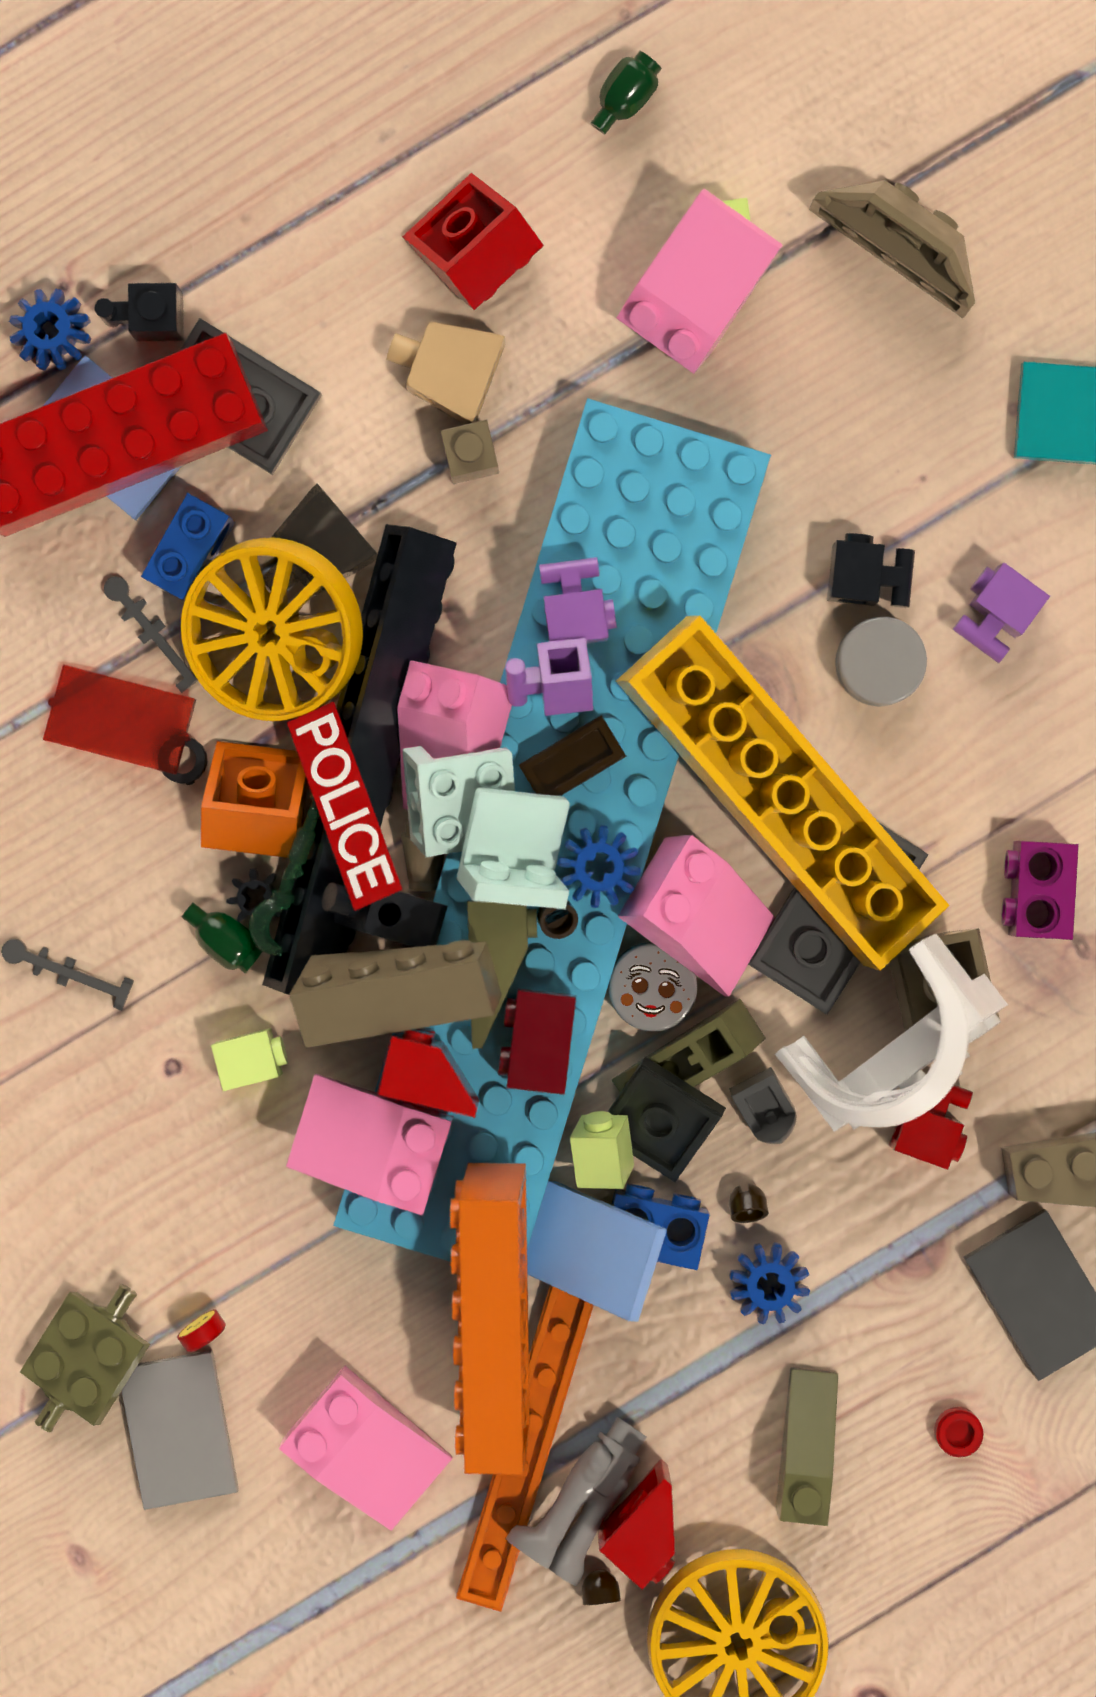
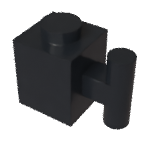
[95,283,184,341]
[827,533,915,608]

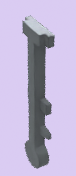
[104,576,198,693]
[1,939,134,1011]

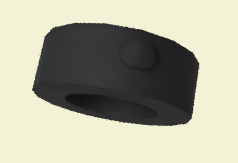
[158,735,207,785]

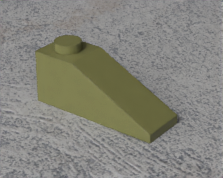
[467,900,537,1049]
[612,999,766,1092]
[776,1368,838,1526]

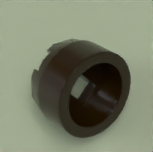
[537,900,578,939]
[729,1184,769,1223]
[582,1569,621,1605]

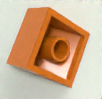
[201,741,308,859]

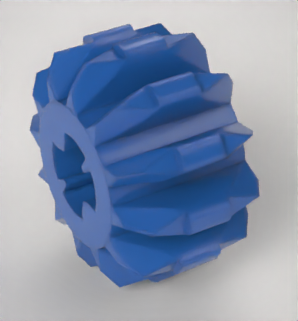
[9,289,91,371]
[558,825,641,908]
[729,1242,810,1324]

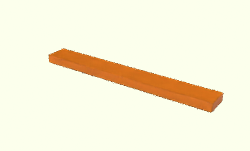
[456,1285,594,1612]

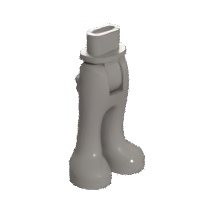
[505,1417,647,1586]

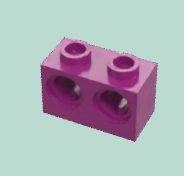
[1002,841,1079,940]

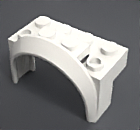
[775,934,1008,1132]

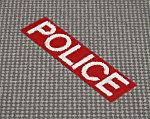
[287,701,403,911]

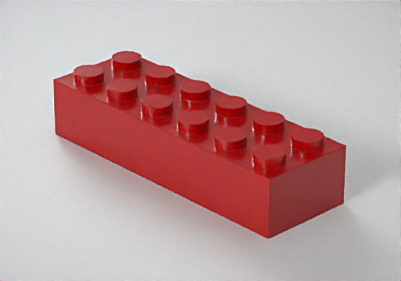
[0,333,268,537]

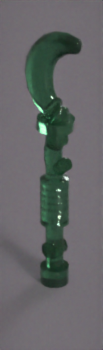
[249,792,320,956]

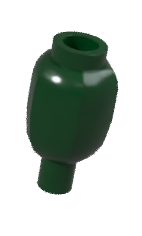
[591,51,662,135]
[181,902,263,974]

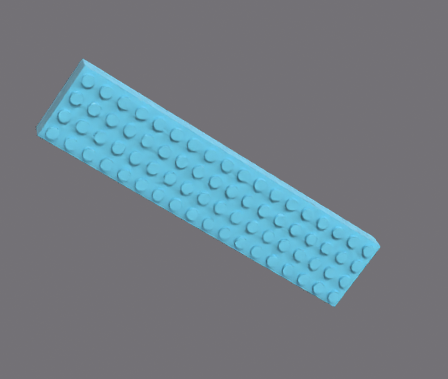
[333,398,771,1262]

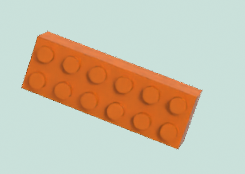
[450,1163,530,1475]

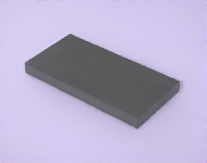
[748,823,929,1015]

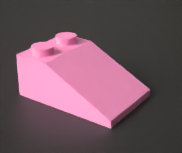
[616,188,783,374]
[397,660,512,810]
[618,835,775,997]
[286,1074,453,1216]
[279,1366,453,1531]

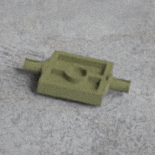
[20,1284,151,1432]

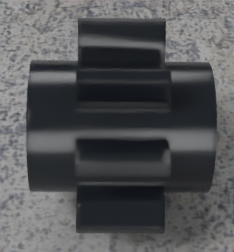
[226,868,287,927]

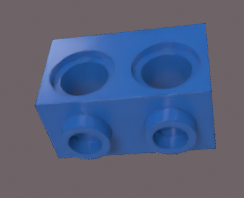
[141,493,235,601]
[612,1184,710,1271]

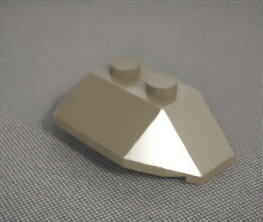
[809,180,975,318]

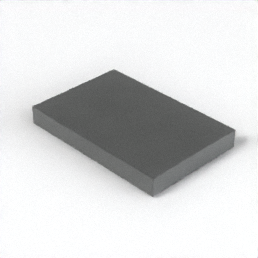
[180,318,322,475]
[963,1209,1096,1381]

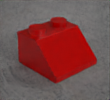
[402,173,544,310]
[378,1028,479,1118]
[598,1459,675,1590]

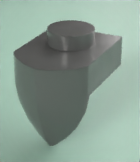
[729,1067,797,1144]

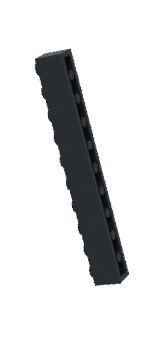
[262,524,457,995]

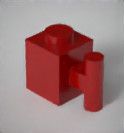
[889,1085,973,1170]

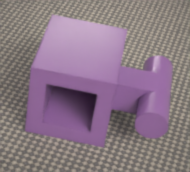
[539,557,616,644]
[953,562,1050,663]
[505,637,593,716]

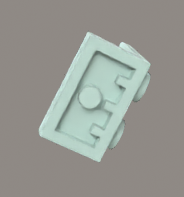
[402,746,515,857]
[457,788,570,909]

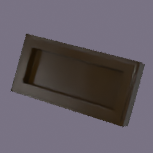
[519,715,627,796]

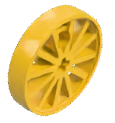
[181,538,363,721]
[647,1549,829,1697]

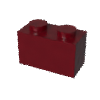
[498,988,576,1095]

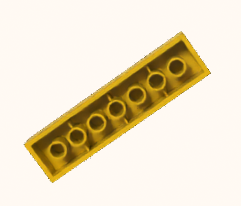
[616,615,950,971]

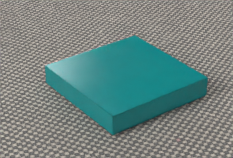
[1014,362,1096,465]

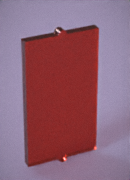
[43,665,197,775]

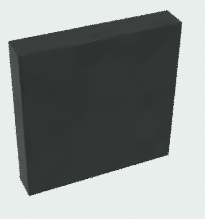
[607,1056,726,1182]

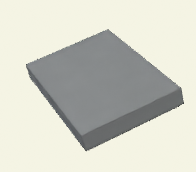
[122,1350,239,1510]

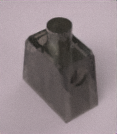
[263,483,378,597]

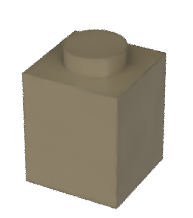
[440,420,499,484]

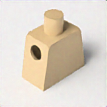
[386,322,505,424]

